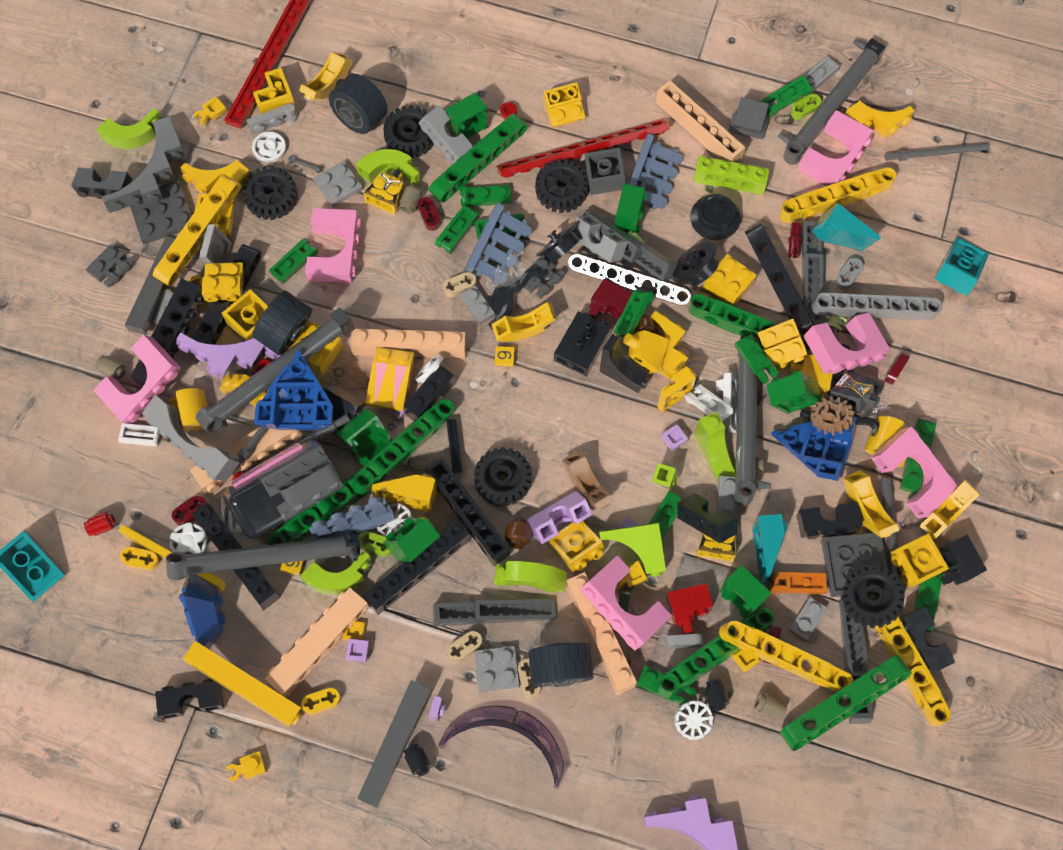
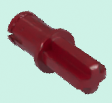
[787,222,802,258]

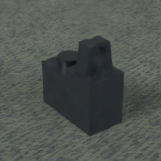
[939,534,987,585]

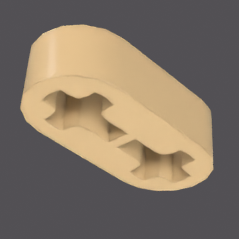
[443,272,477,297]
[447,631,482,663]
[518,659,540,699]

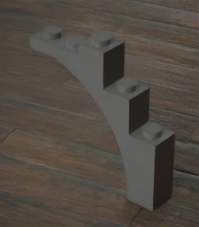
[102,116,186,213]

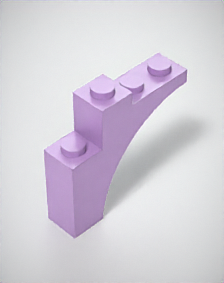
[643,795,738,850]

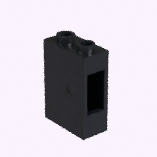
[553,311,611,377]
[317,377,366,436]

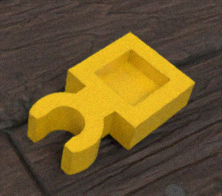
[193,96,227,126]
[615,561,648,591]
[226,751,266,781]

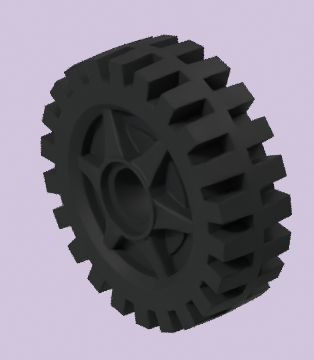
[383,105,434,158]
[535,159,588,213]
[242,166,298,220]
[474,447,532,506]
[842,566,904,628]

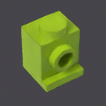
[652,463,679,489]

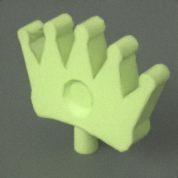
[826,316,847,333]

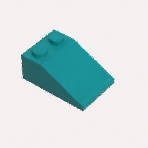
[811,203,881,251]
[934,236,989,296]
[752,514,787,584]
[0,529,65,602]

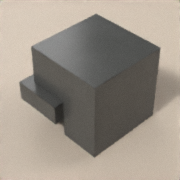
[728,97,768,140]

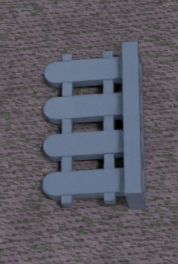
[628,134,683,210]
[464,203,532,285]
[309,497,396,539]

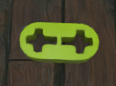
[790,94,821,120]
[358,531,391,557]

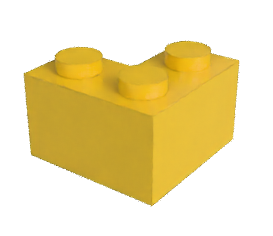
[253,68,295,114]

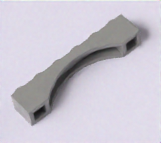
[142,395,239,482]

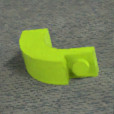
[96,108,162,149]
[356,149,420,186]
[300,551,372,595]
[494,561,567,593]

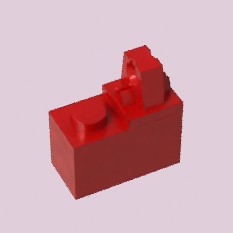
[666,583,713,635]

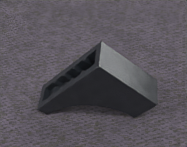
[599,334,650,393]

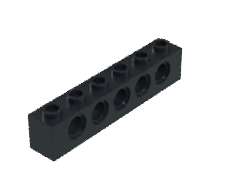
[131,278,204,386]
[426,457,510,566]
[191,502,280,611]
[363,520,470,615]

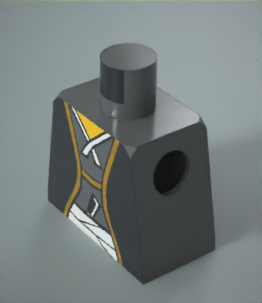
[830,369,880,412]

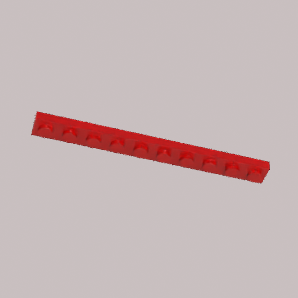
[224,0,311,129]
[496,119,669,178]

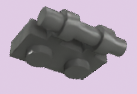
[85,244,134,288]
[517,255,565,299]

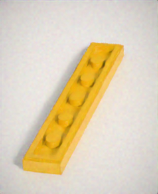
[118,525,226,592]

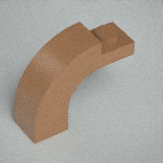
[562,451,614,510]

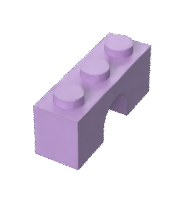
[526,491,592,544]

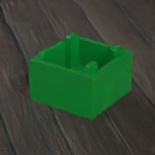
[445,92,488,139]
[615,184,647,233]
[766,371,822,414]
[336,408,393,467]
[383,517,440,562]
[720,565,771,618]

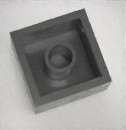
[585,148,626,195]

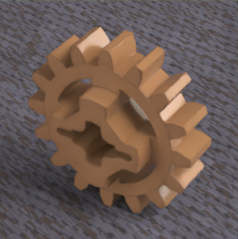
[811,396,854,435]

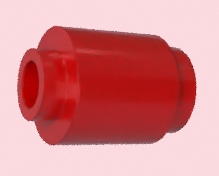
[84,511,116,537]

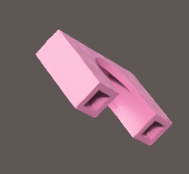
[798,110,873,186]
[305,208,361,284]
[804,313,890,374]
[94,335,182,424]
[871,426,958,518]
[580,555,672,651]

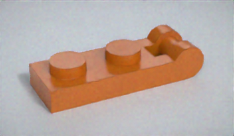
[769,572,827,595]

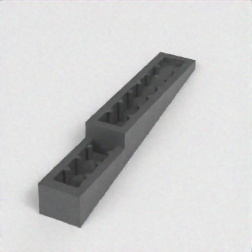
[583,210,678,281]
[801,221,823,325]
[125,236,178,335]
[433,599,556,627]
[839,600,873,724]
[357,680,431,808]

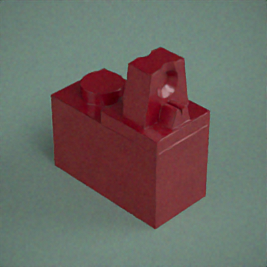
[589,279,632,319]

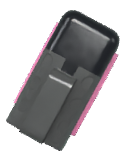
[223,439,343,539]

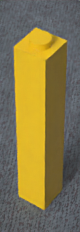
[183,641,301,727]

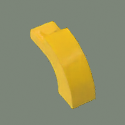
[492,302,557,342]
[920,480,981,540]

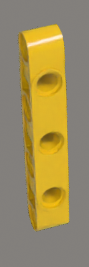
[779,167,896,223]
[153,174,241,286]
[870,595,951,726]
[719,621,854,692]

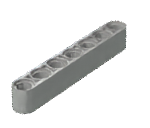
[811,293,943,320]

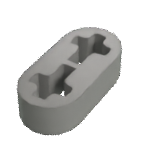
[835,258,863,290]
[665,634,704,649]

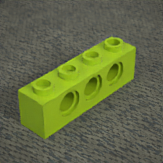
[693,156,769,195]

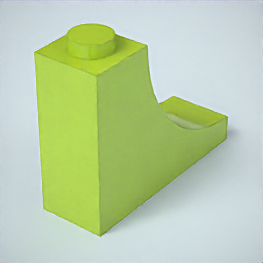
[694,412,736,483]
[599,522,666,577]

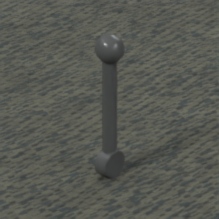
[288,155,322,173]

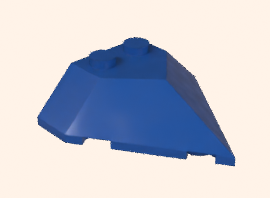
[254,349,333,430]
[771,417,857,481]
[179,574,226,650]

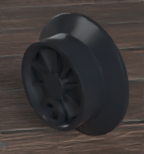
[690,194,741,240]
[536,222,580,263]
[673,241,719,285]

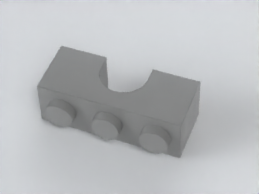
[419,105,473,164]
[574,215,628,263]

